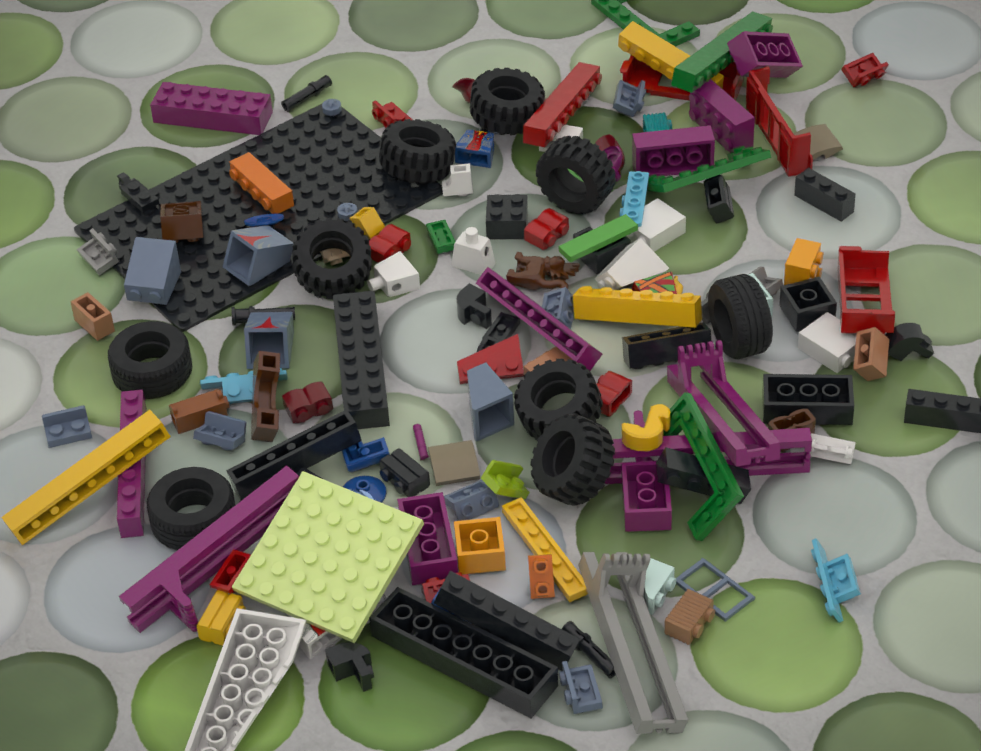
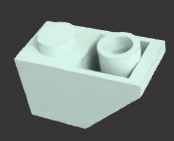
[643,558,676,615]

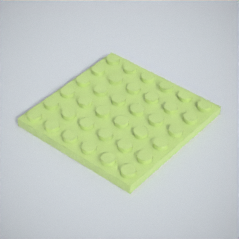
[232,471,424,643]

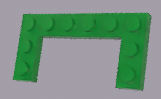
[591,0,700,47]
[647,146,772,193]
[663,392,744,541]

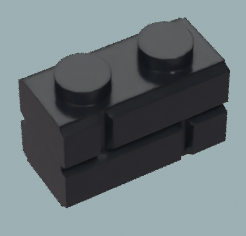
[703,175,734,223]
[380,448,430,497]

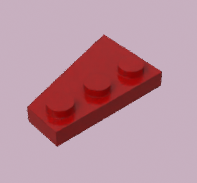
[457,334,524,384]

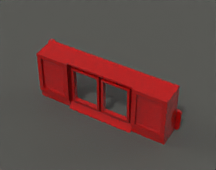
[620,55,744,101]
[746,66,813,177]
[837,246,895,334]

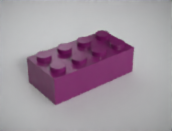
[727,31,803,78]
[689,79,755,153]
[632,125,715,176]
[397,492,458,586]

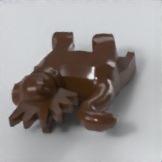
[506,252,580,290]

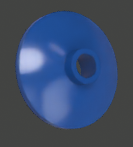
[244,214,284,228]
[343,476,386,503]

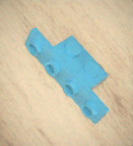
[620,171,649,227]
[200,368,288,404]
[811,538,861,622]

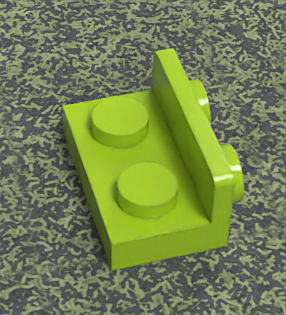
[481,460,530,500]

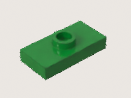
[426,220,456,254]

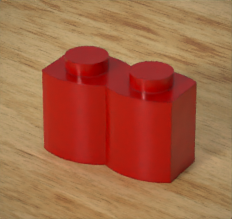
[524,208,569,250]
[369,224,411,263]
[597,371,632,417]

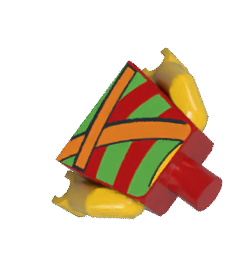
[625,271,683,294]

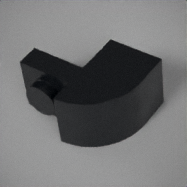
[456,283,492,329]
[885,323,934,361]
[325,642,374,692]

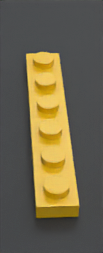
[502,497,588,602]

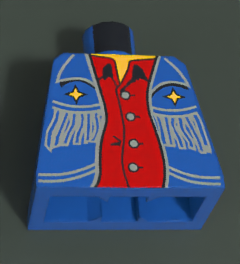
[455,128,495,168]

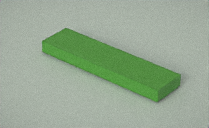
[559,214,638,262]

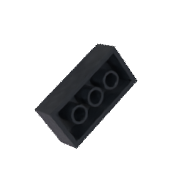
[762,374,854,425]

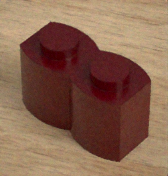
[282,381,334,423]

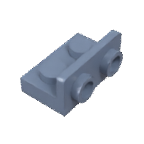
[542,287,574,329]
[42,405,92,448]
[444,480,499,521]

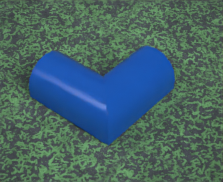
[342,437,390,472]

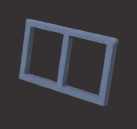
[676,558,755,622]

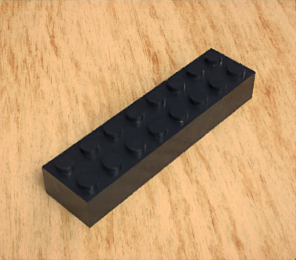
[333,291,390,429]
[369,587,559,719]

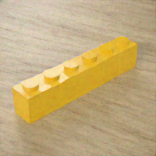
[618,21,724,88]
[573,286,702,328]

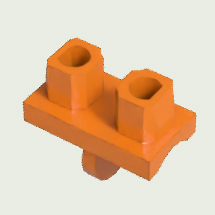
[528,554,555,599]

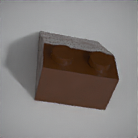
[160,201,203,243]

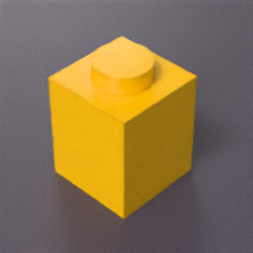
[350,207,385,239]

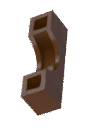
[251,351,280,442]

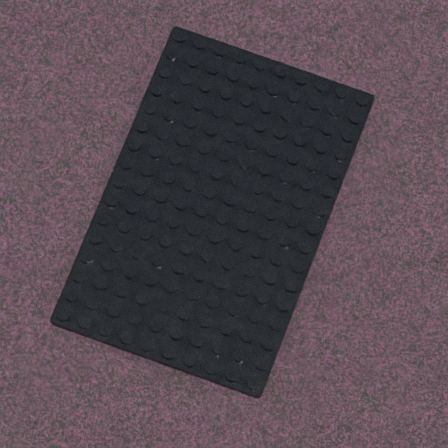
[74,104,443,332]

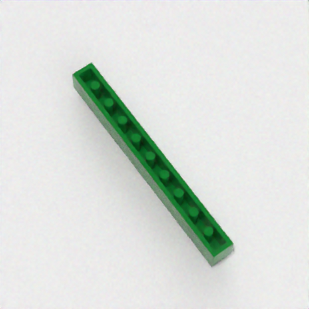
[671,11,773,93]

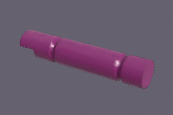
[413,424,429,460]

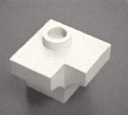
[442,163,473,196]

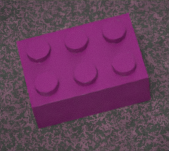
[621,461,672,532]

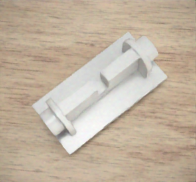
[810,433,856,464]

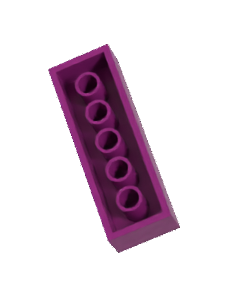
[150,82,273,135]

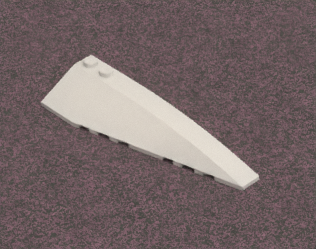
[185,608,307,751]

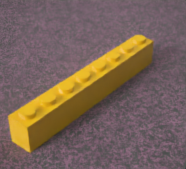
[1,410,171,545]

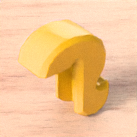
[622,404,670,451]

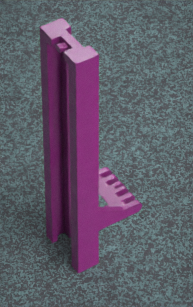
[667,340,780,467]
[605,410,812,484]
[119,466,299,633]

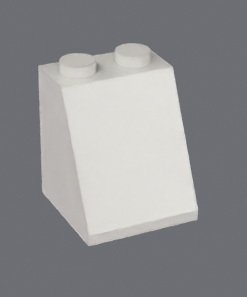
[594,238,669,290]

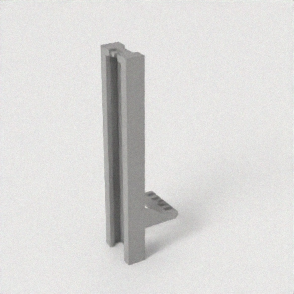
[578,552,688,734]

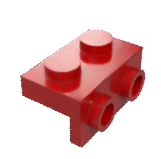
[841,53,889,88]

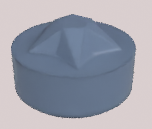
[322,99,342,116]
[337,203,358,221]

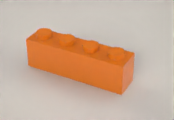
[229,152,294,214]

